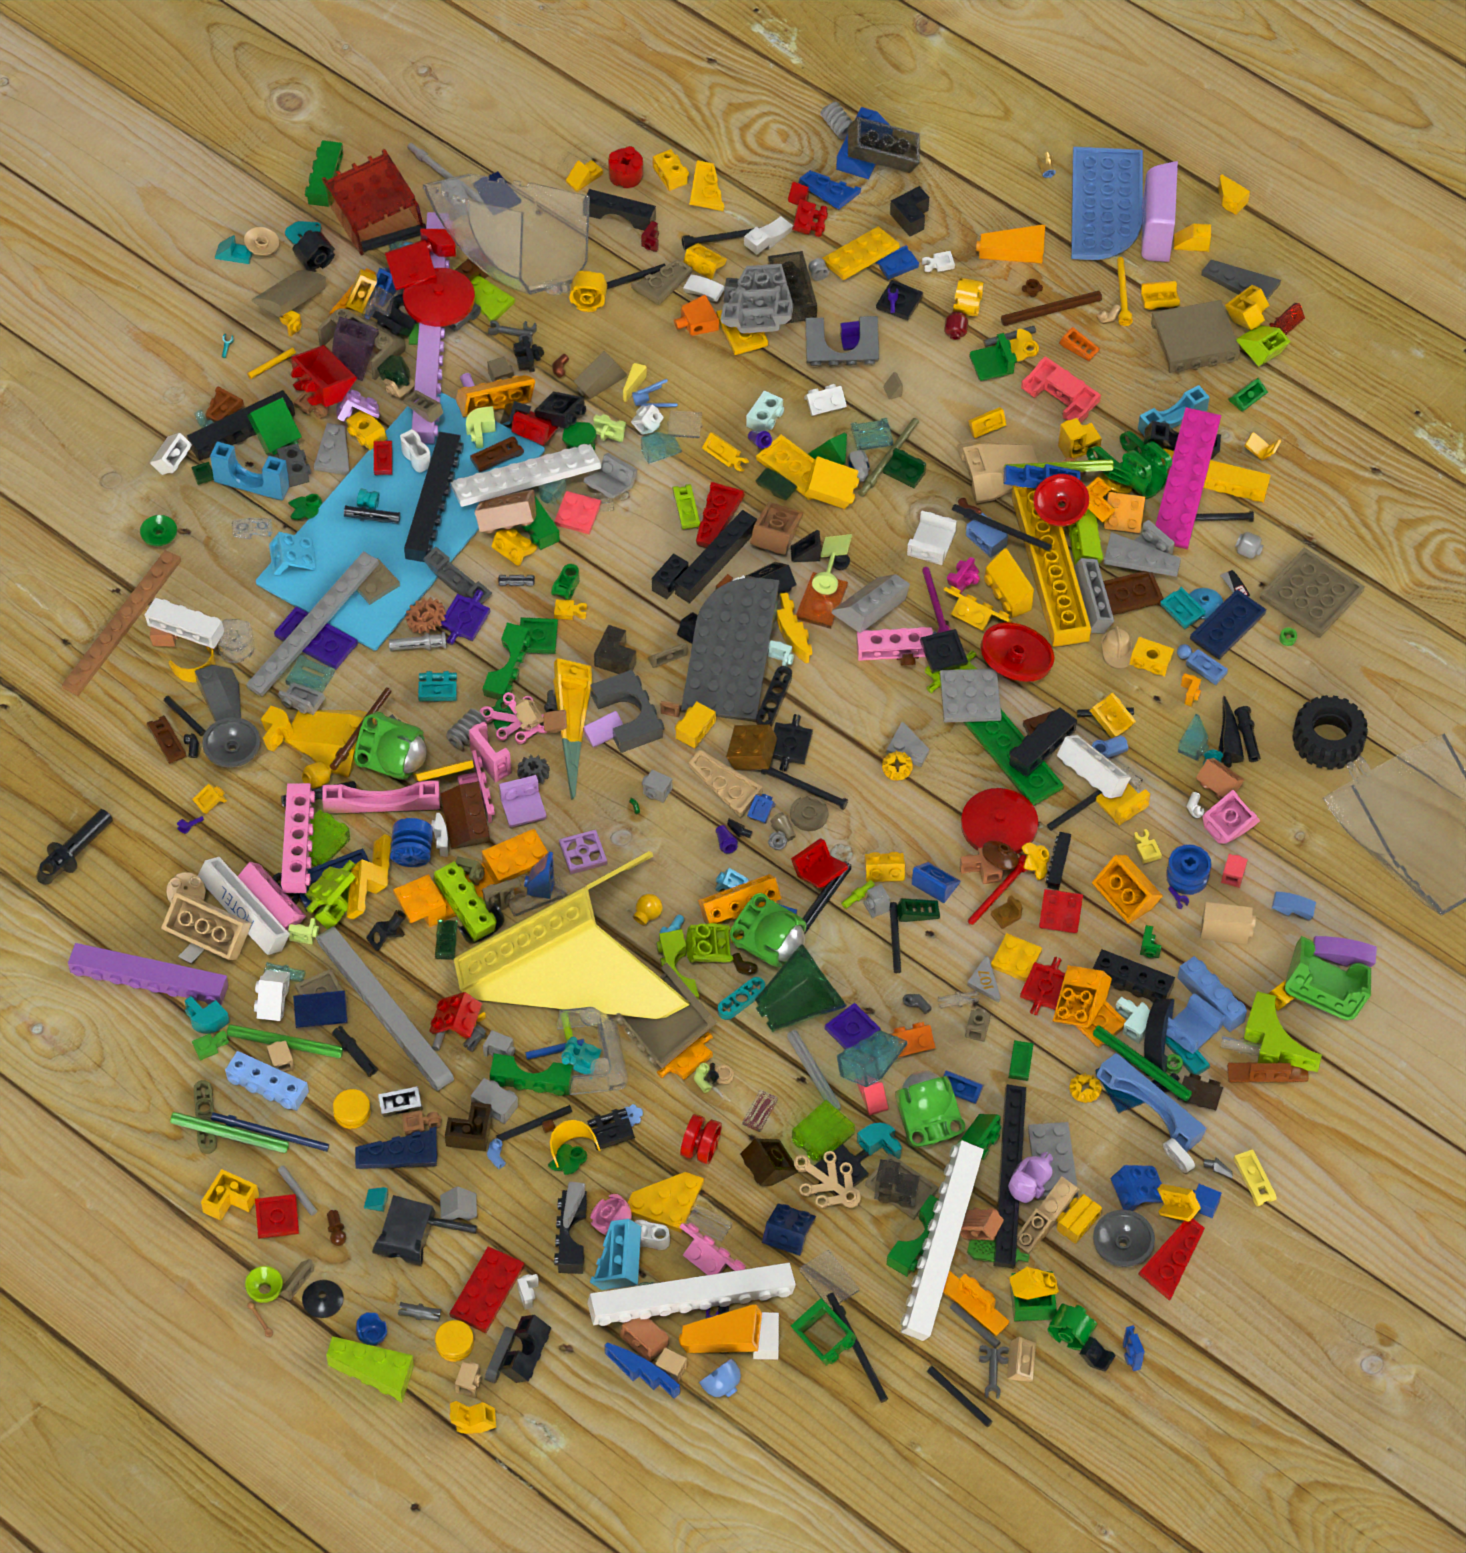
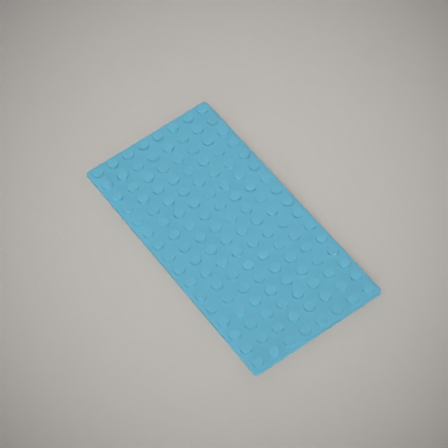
[256,392,545,650]

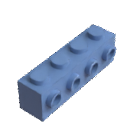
[1177,956,1247,1032]

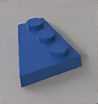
[798,170,861,210]

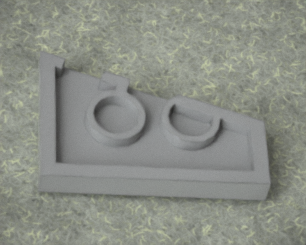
[314,423,350,475]

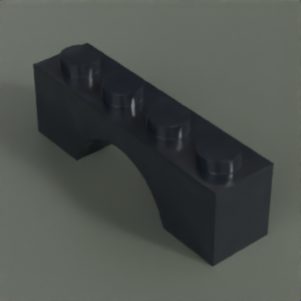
[584,189,656,231]
[1144,421,1221,459]
[554,1190,587,1274]

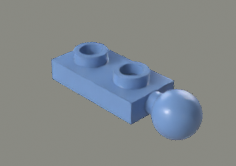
[1177,644,1228,685]

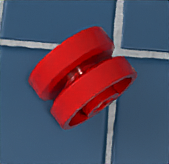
[680,1114,722,1164]

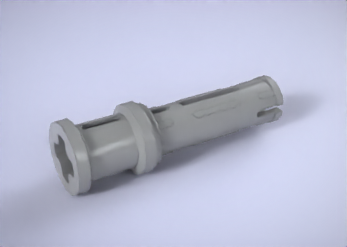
[389,632,447,651]

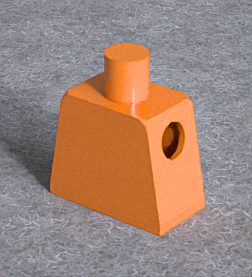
[674,295,719,336]

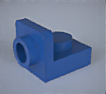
[747,793,776,824]

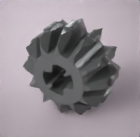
[517,754,550,784]

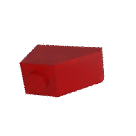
[420,229,457,257]

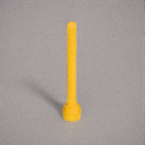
[1117,256,1133,326]

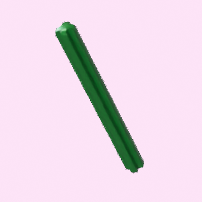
[1093,1025,1192,1101]

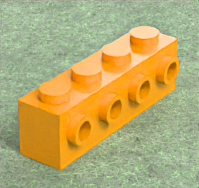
[698,874,782,924]

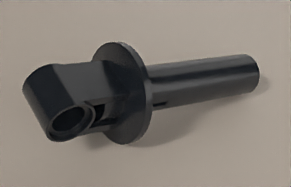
[36,809,113,885]

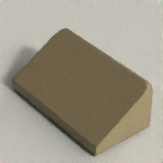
[648,642,687,668]
[280,1259,314,1301]

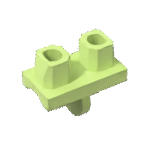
[593,414,626,442]

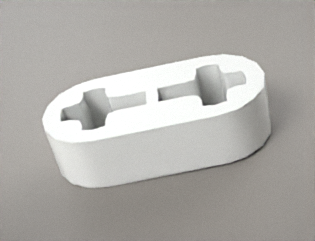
[1163,1138,1195,1173]

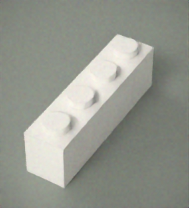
[145,598,225,649]
[1057,735,1131,798]

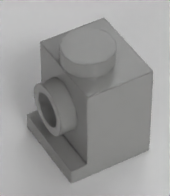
[863,884,890,918]
[483,1030,515,1057]

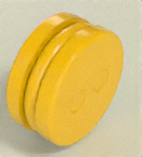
[333,1089,371,1129]
[435,1320,474,1362]

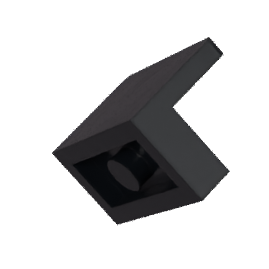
[500,401,531,426]

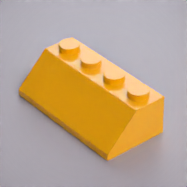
[456,375,535,417]

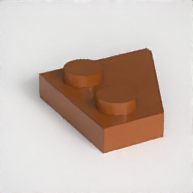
[205,386,244,423]

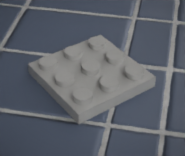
[940,669,1001,722]

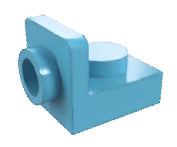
[715,868,749,891]

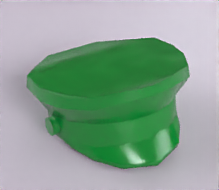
[562,422,597,450]

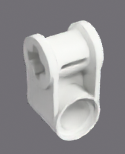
[635,1220,670,1250]

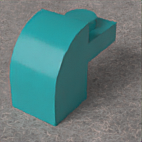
[185,996,230,1034]
[857,1123,902,1159]

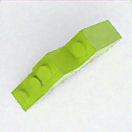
[1244,991,1322,1072]

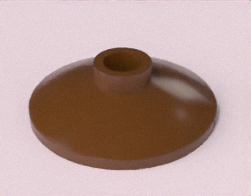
[982,841,1019,870]

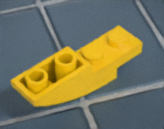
[776,593,812,663]

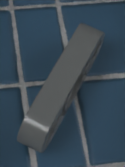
[485,1326,516,1383]

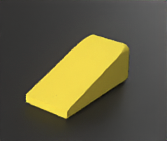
[623,363,647,402]

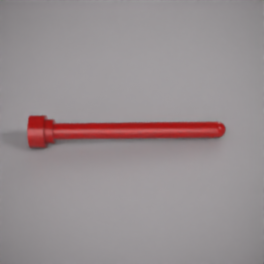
[968,855,1028,925]

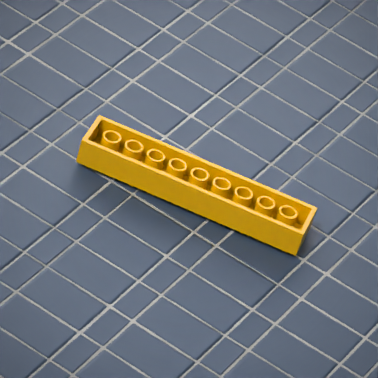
[1011,486,1091,647]

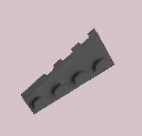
[1201,259,1281,300]

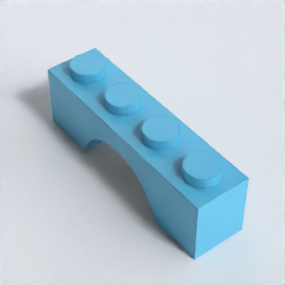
[1138,385,1210,435]

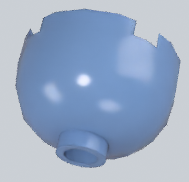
[699,1358,741,1398]

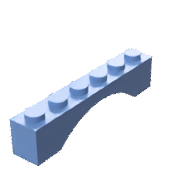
[1096,1053,1207,1152]

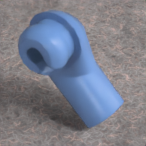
[487,1138,506,1169]

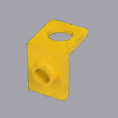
[1244,432,1281,461]

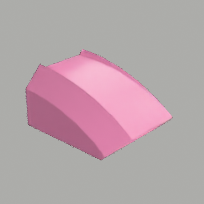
[1203,790,1260,843]

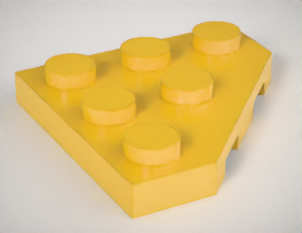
[628,1172,704,1233]

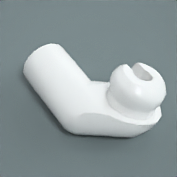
[1186,792,1204,818]

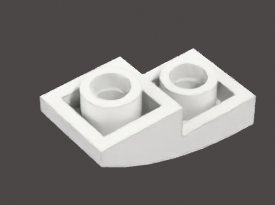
[683,274,724,302]
[431,813,448,857]

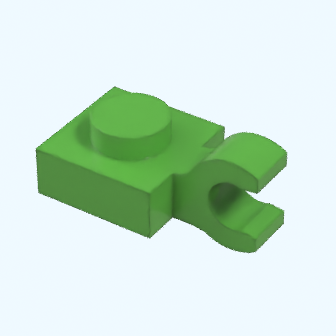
[192,1031,229,1061]

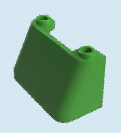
[1285,936,1371,1020]

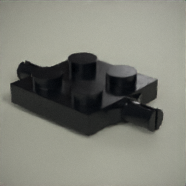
[772,714,813,772]
[814,1144,869,1196]

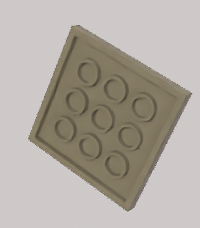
[1260,547,1365,637]

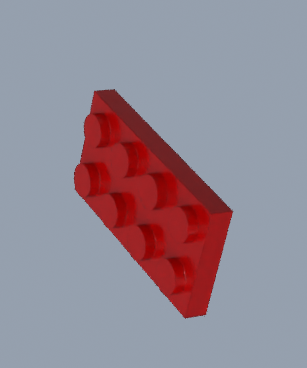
[449,1246,525,1333]

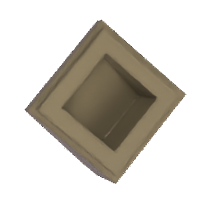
[884,372,903,399]

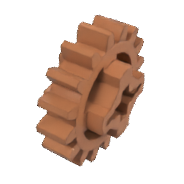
[405,597,446,634]

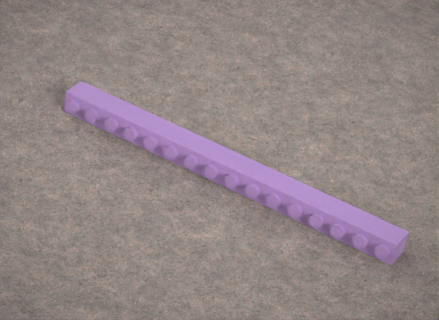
[412,212,452,444]

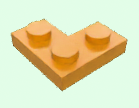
[1086,476,1115,522]

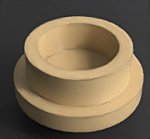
[715,1065,734,1084]

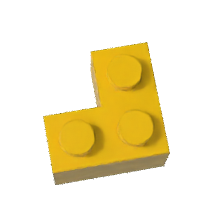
[1225,285,1270,330]
[1058,418,1102,459]
[201,1169,259,1221]

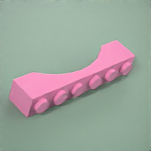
[323,781,440,814]

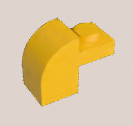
[261,706,293,752]
[449,1401,496,1434]

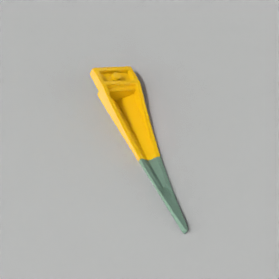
[553,658,592,800]

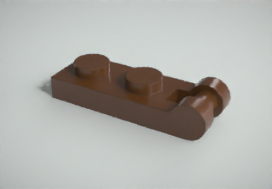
[470,436,524,473]
[147,715,186,764]

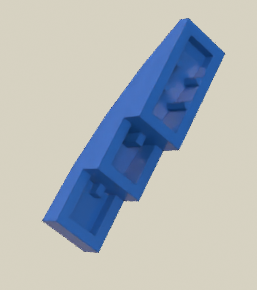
[1003,464,1081,488]
[605,1343,680,1399]

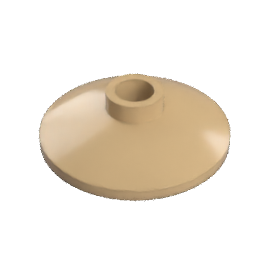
[244,227,279,255]

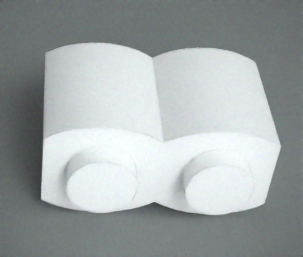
[400,429,431,473]

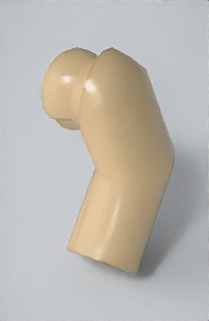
[1097,304,1121,323]

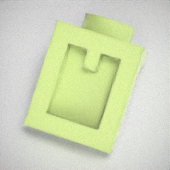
[288,918,319,944]

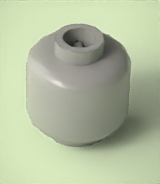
[1235,532,1264,559]

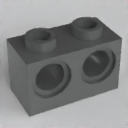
[277,443,311,488]

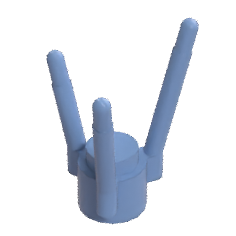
[632,379,678,407]

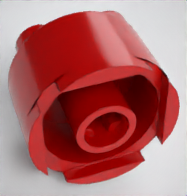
[608,146,643,188]

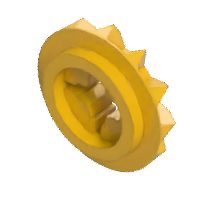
[882,750,913,781]
[1069,1072,1102,1103]

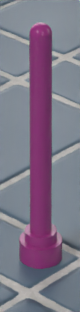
[922,567,952,633]

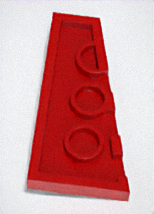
[696,482,745,547]
[1138,1218,1205,1301]

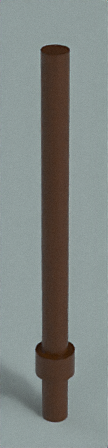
[330,688,392,770]

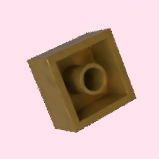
[726,725,777,770]

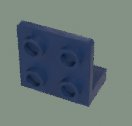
[762,1204,816,1256]

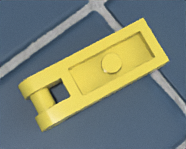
[1234,1149,1276,1207]

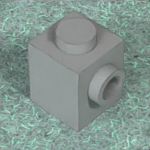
[642,769,673,803]

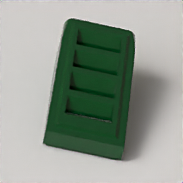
[897,898,940,922]

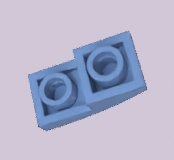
[1272,891,1316,921]

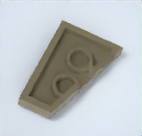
[631,260,692,305]

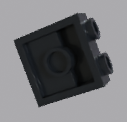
[534,391,586,428]

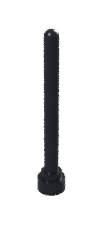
[682,227,761,250]

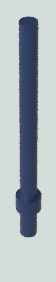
[211,1112,330,1152]

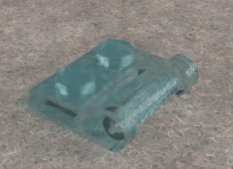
[851,418,893,451]
[285,655,335,693]

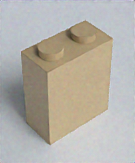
[1200,902,1256,944]

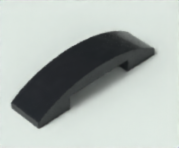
[1144,998,1174,1077]

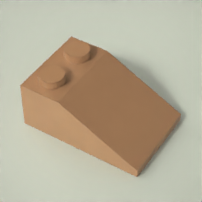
[750,502,803,555]

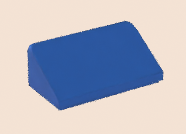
[944,1070,984,1104]

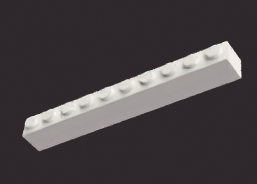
[900,1141,984,1341]
[587,1263,796,1326]

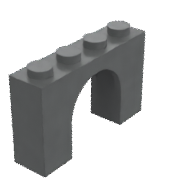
[805,316,879,366]
[590,670,664,753]

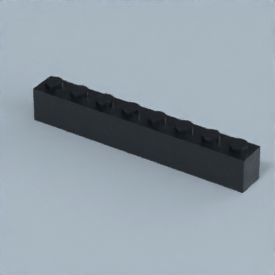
[404,432,464,562]

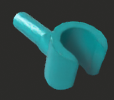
[222,333,234,358]

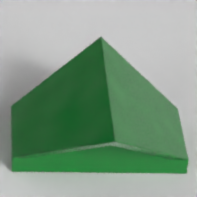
[808,432,847,465]

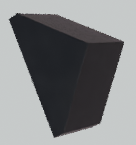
[790,530,821,562]

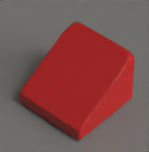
[788,181,809,205]

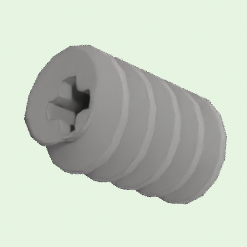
[820,102,853,140]
[446,709,486,750]

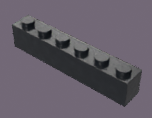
[187,390,295,461]
[675,510,757,604]

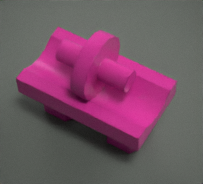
[947,557,980,594]

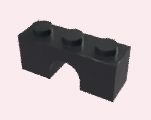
[498,1315,551,1383]

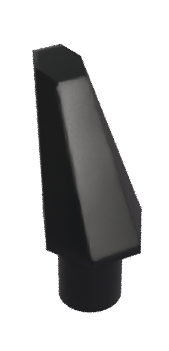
[727,818,753,838]

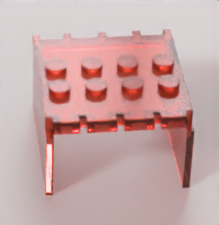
[321,149,424,256]

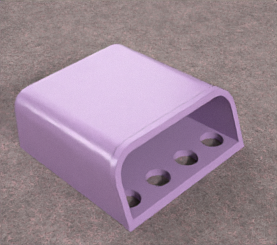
[1141,161,1178,262]

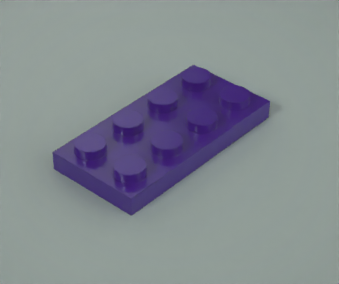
[274,607,358,670]

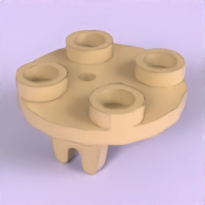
[166,872,206,903]

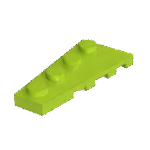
[454,264,515,322]

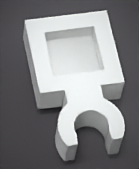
[922,251,955,272]

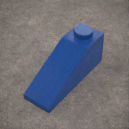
[524,852,554,899]

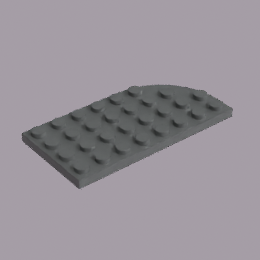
[681,577,779,722]

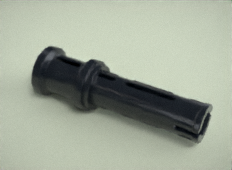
[1234,706,1261,762]

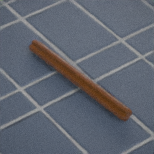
[1001,290,1102,326]

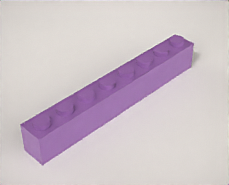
[68,943,228,1005]

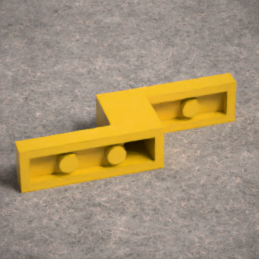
[347,834,391,920]

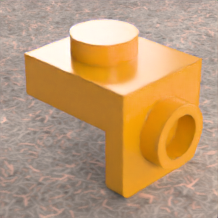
[1181,673,1201,707]

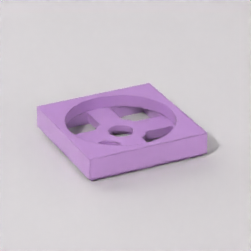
[559,830,607,875]

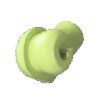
[694,1063,712,1093]

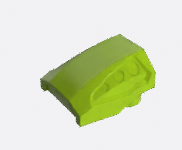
[685,923,733,963]

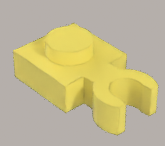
[1134,829,1162,864]

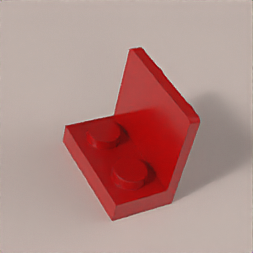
[1039,889,1083,933]

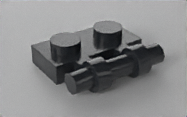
[587,1108,635,1151]

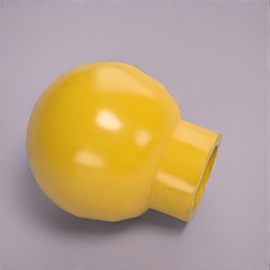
[633,894,663,926]

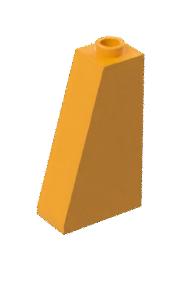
[976,225,1045,263]
[679,1304,762,1353]

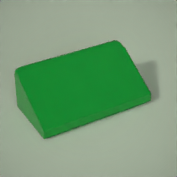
[1228,378,1268,412]

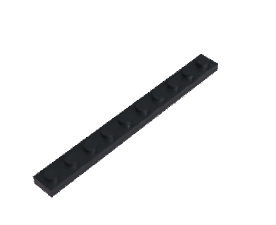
[993,1084,1026,1269]

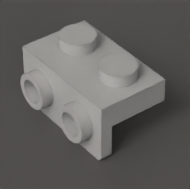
[278,682,326,715]

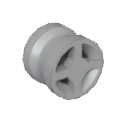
[808,258,829,281]

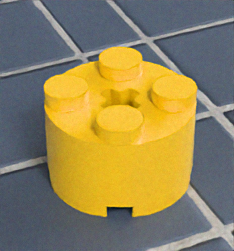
[569,271,607,312]
[953,277,984,316]

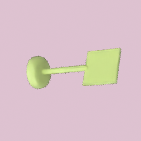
[812,534,852,594]

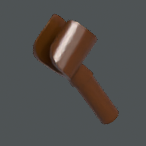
[542,1120,556,1133]

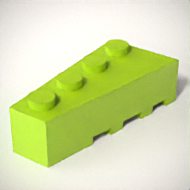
[326,1336,414,1403]

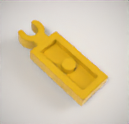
[702,432,749,471]

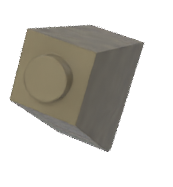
[574,351,627,399]

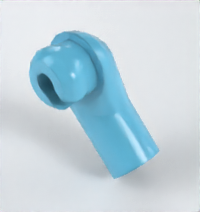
[660,915,685,933]

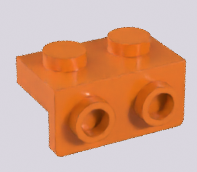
[889,1022,936,1057]

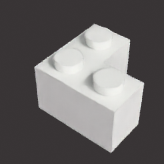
[254,970,290,1021]

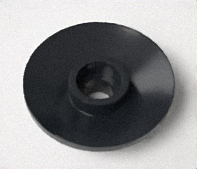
[302,1280,344,1318]

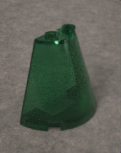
[755,944,847,1032]

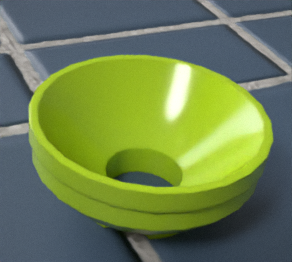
[245,1266,283,1303]

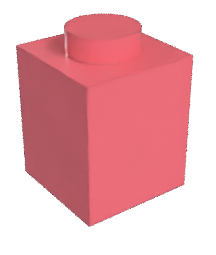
[1221,854,1248,888]

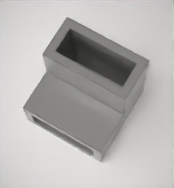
[440,1186,477,1221]

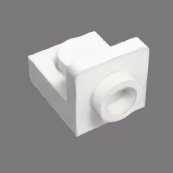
[517,1274,538,1310]

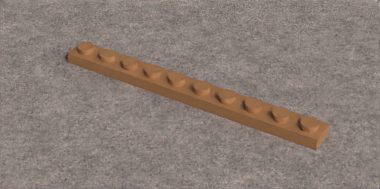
[62,550,181,696]

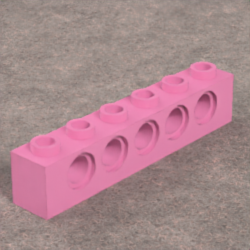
[281,783,315,893]

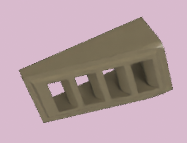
[403,390,443,423]

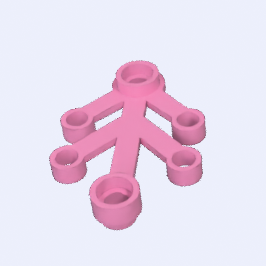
[479,692,547,744]

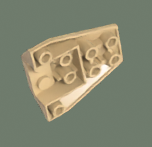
[957,441,1038,504]

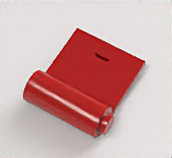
[385,239,437,290]

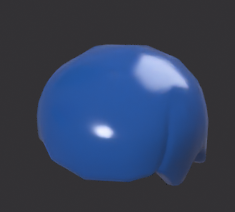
[356,1312,387,1346]

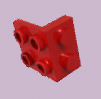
[511,411,559,446]
[791,838,848,888]
[429,992,482,1039]

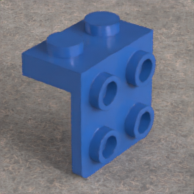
[1110,1165,1163,1211]

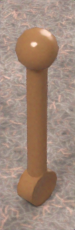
[247,1301,273,1337]

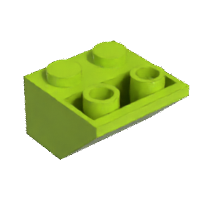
[1236,325,1291,367]

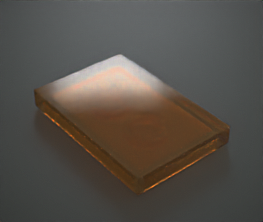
[796,572,848,629]

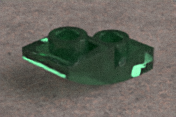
[755,468,797,500]
[435,920,458,960]

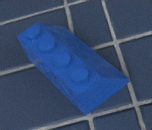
[836,107,893,180]

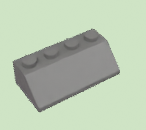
[831,574,910,633]

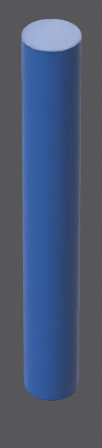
[525,1039,585,1060]

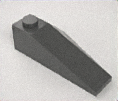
[195,665,241,722]

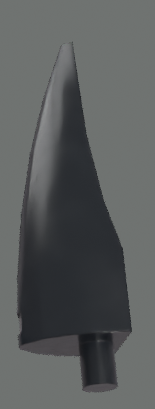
[1218,696,1244,768]

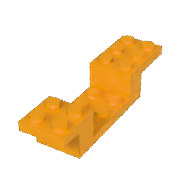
[393,829,548,928]

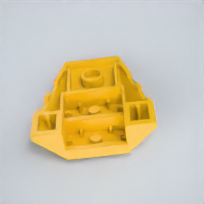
[284,710,375,778]

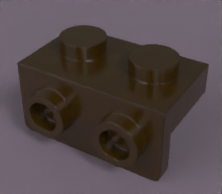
[1177,1073,1224,1111]

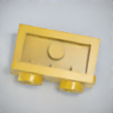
[1141,281,1180,310]
[491,528,537,566]
[1089,693,1136,738]
[865,852,905,882]
[1157,1184,1201,1221]

